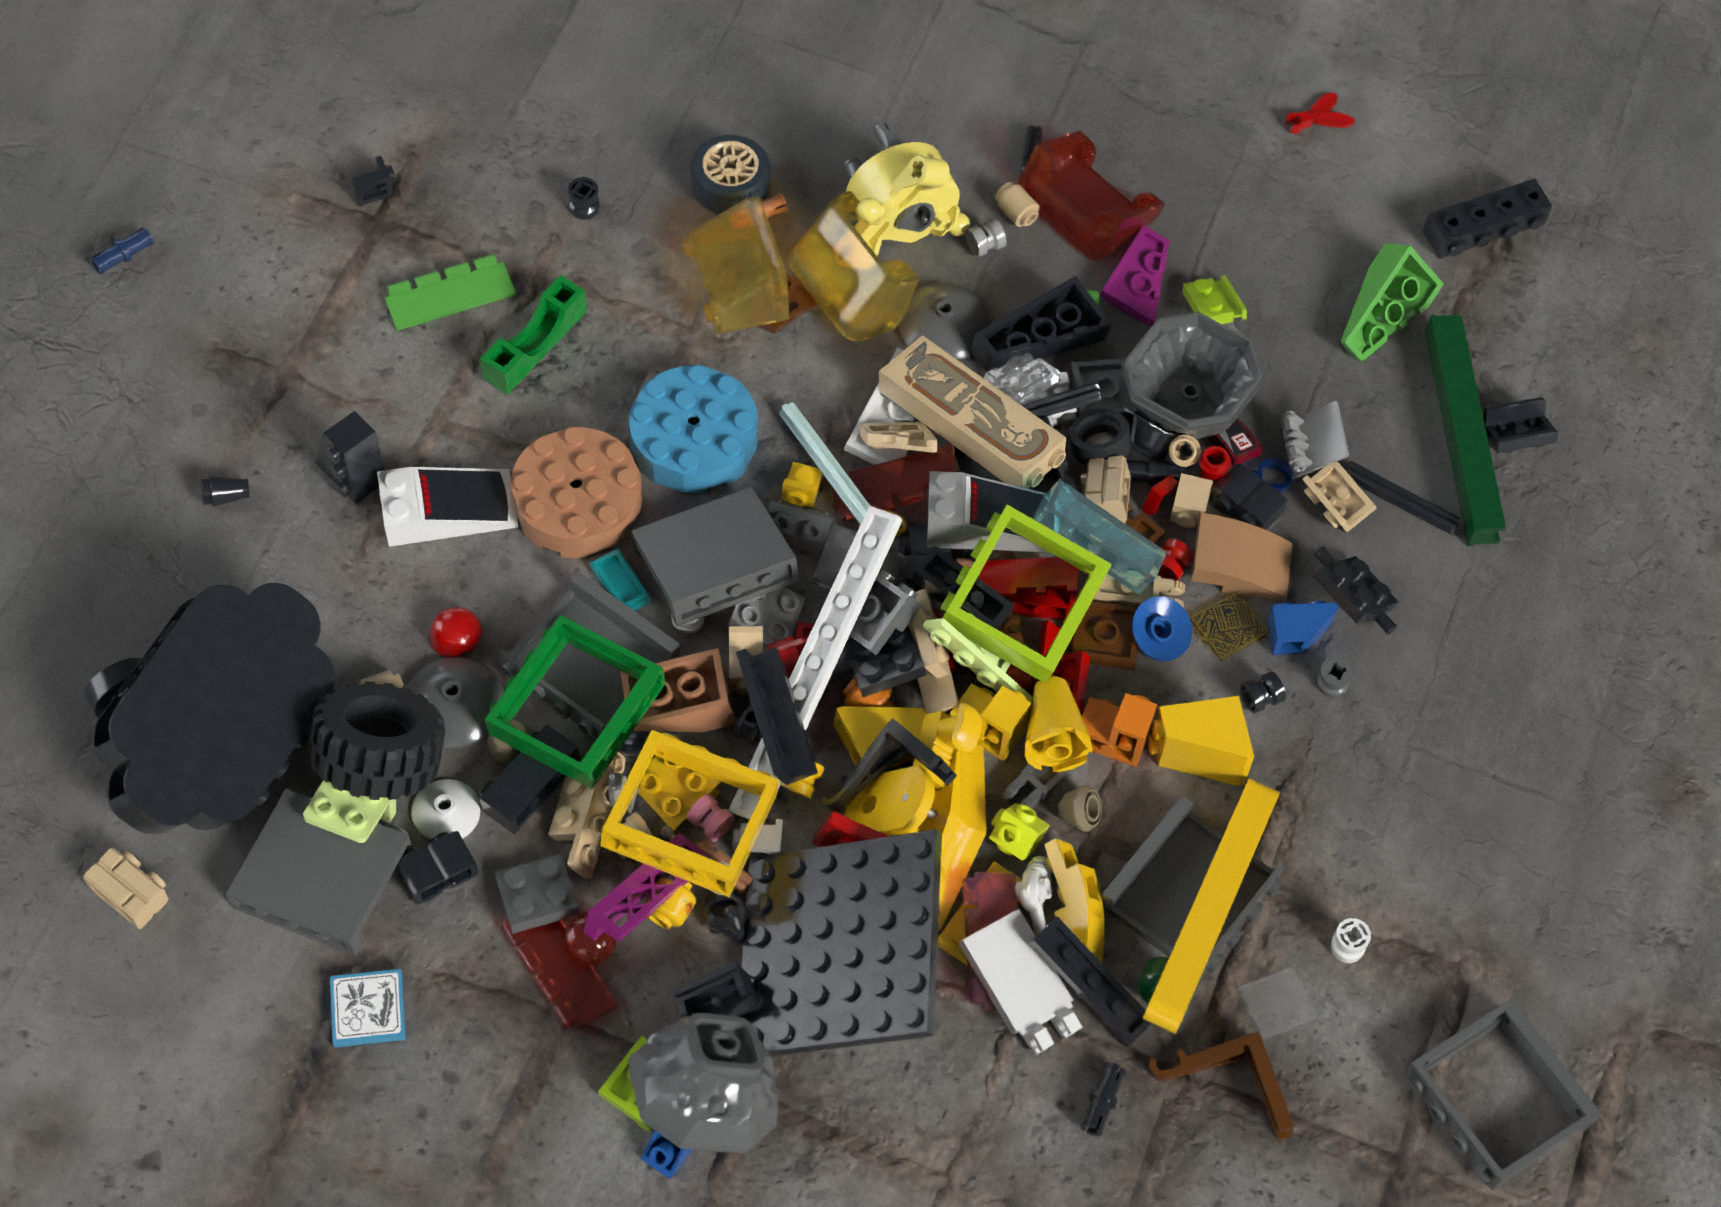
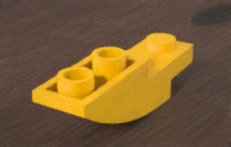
[1044,838,1105,963]

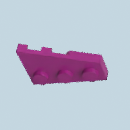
[1099,225,1170,327]

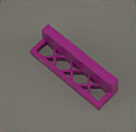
[584,833,711,942]

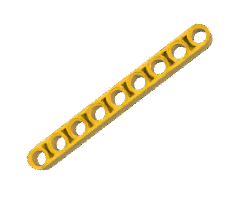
[1142,778,1280,1034]

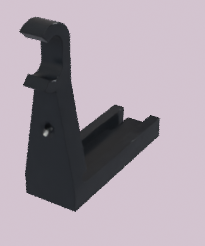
[821,718,957,812]

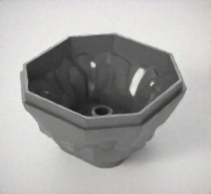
[1121,313,1265,440]
[628,1013,779,1153]

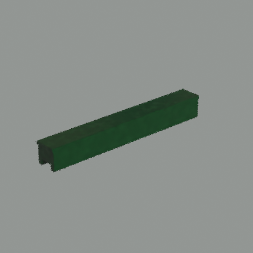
[1425,315,1506,546]

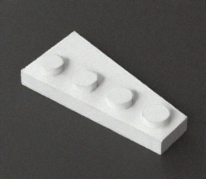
[844,347,914,478]

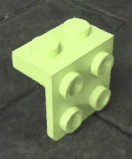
[303,781,396,843]

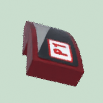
[1208,419,1262,467]

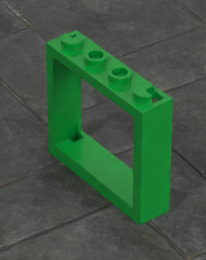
[485,615,666,789]

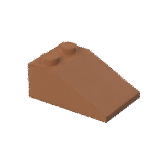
[620,648,735,732]

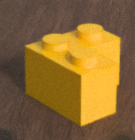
[949,683,1031,762]

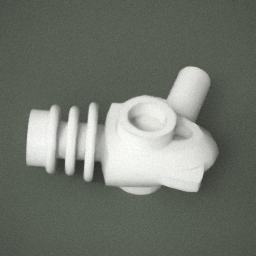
[1015,856,1052,935]

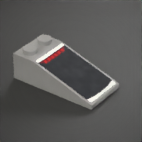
[927,471,1059,552]

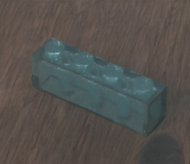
[1033,479,1167,595]

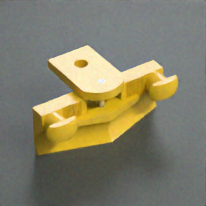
[844,703,987,931]

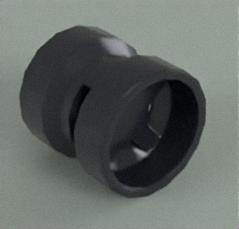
[568,177,600,220]
[1240,671,1286,714]

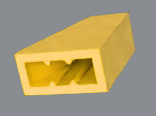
[833,706,927,769]

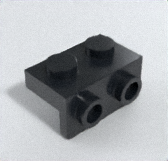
[1484,397,1558,453]

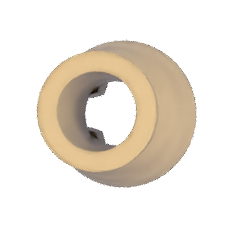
[1169,435,1201,467]

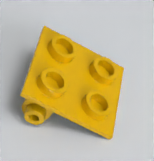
[637,735,721,831]

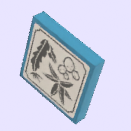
[330,969,406,1048]

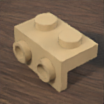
[1302,461,1377,532]

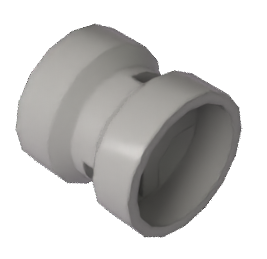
[965,218,1006,258]

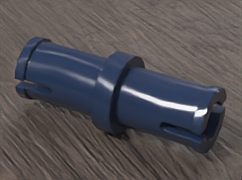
[90,227,154,275]

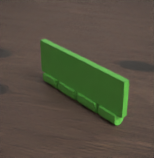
[385,254,516,331]

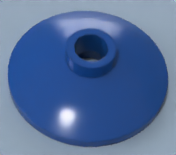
[1131,596,1192,662]

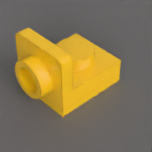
[782,462,824,508]

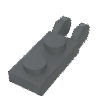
[1002,752,1090,809]

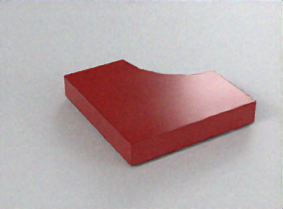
[812,811,889,847]

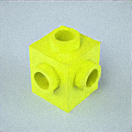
[989,803,1050,861]

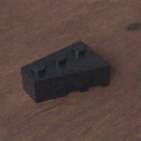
[316,410,384,504]

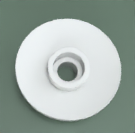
[411,779,480,841]

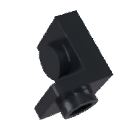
[351,156,396,206]

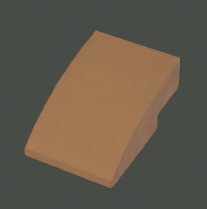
[1191,512,1293,602]

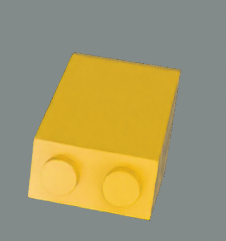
[1148,696,1255,786]

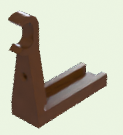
[1149,1031,1294,1141]

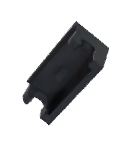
[673,961,759,1018]

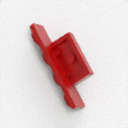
[1027,620,1090,728]

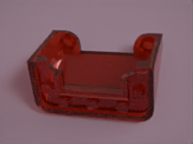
[1017,130,1165,261]

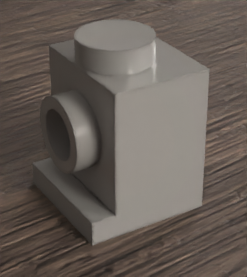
[733,819,783,863]

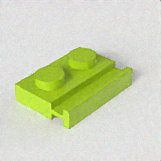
[1183,275,1247,324]

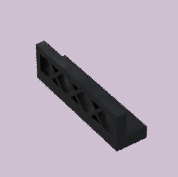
[736,647,818,785]

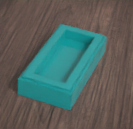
[590,548,651,611]

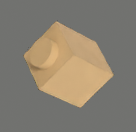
[1170,473,1213,528]

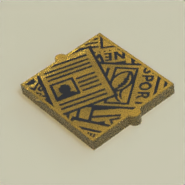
[1190,592,1268,662]

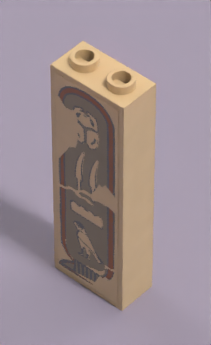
[879,335,1066,489]

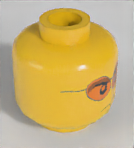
[644,878,696,930]

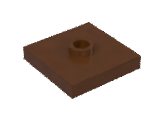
[1070,600,1138,671]

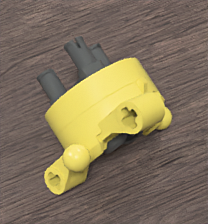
[836,121,970,269]

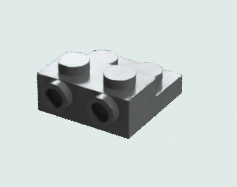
[849,568,922,655]

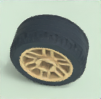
[691,134,771,216]

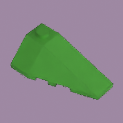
[1341,243,1444,362]

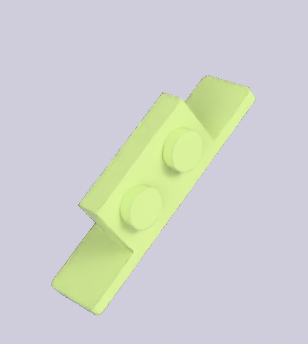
[923,613,1033,704]

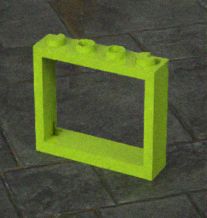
[940,505,1112,683]

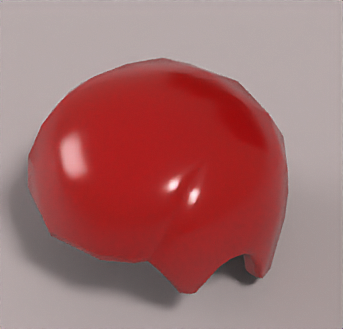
[429,606,482,658]

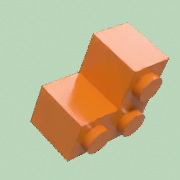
[1082,693,1158,768]

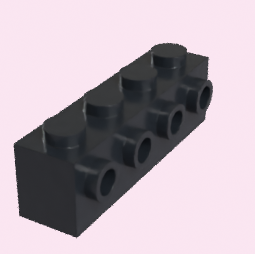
[1422,178,1553,259]

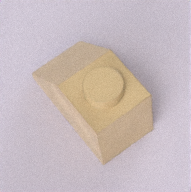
[729,626,763,696]

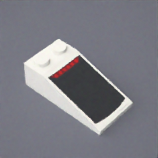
[377,467,518,547]

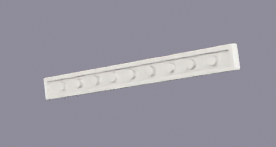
[728,506,902,820]

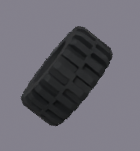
[308,681,446,800]

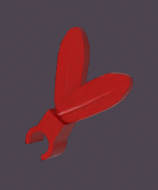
[1284,92,1355,134]

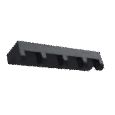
[1028,916,1152,1047]

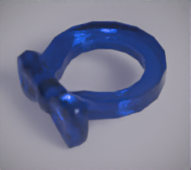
[1252,459,1294,492]

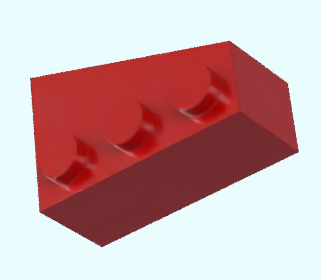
[978,557,1079,621]

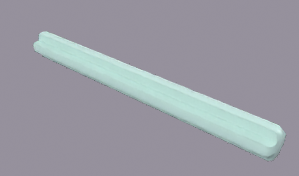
[779,403,871,525]

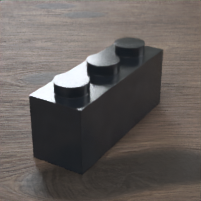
[914,546,1014,631]
[479,724,581,835]

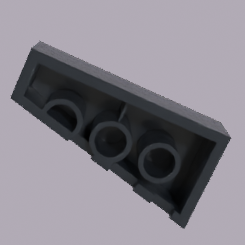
[970,276,1112,375]

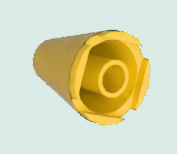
[1024,675,1093,772]

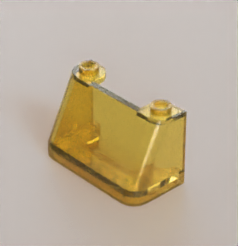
[788,191,919,342]
[683,196,789,334]

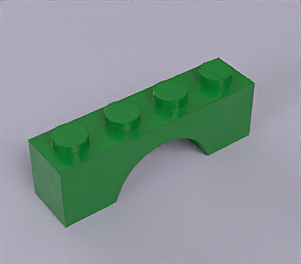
[480,275,587,395]

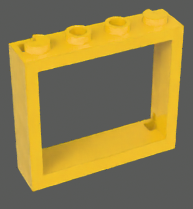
[600,730,779,898]

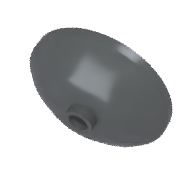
[897,283,990,362]
[407,657,504,750]

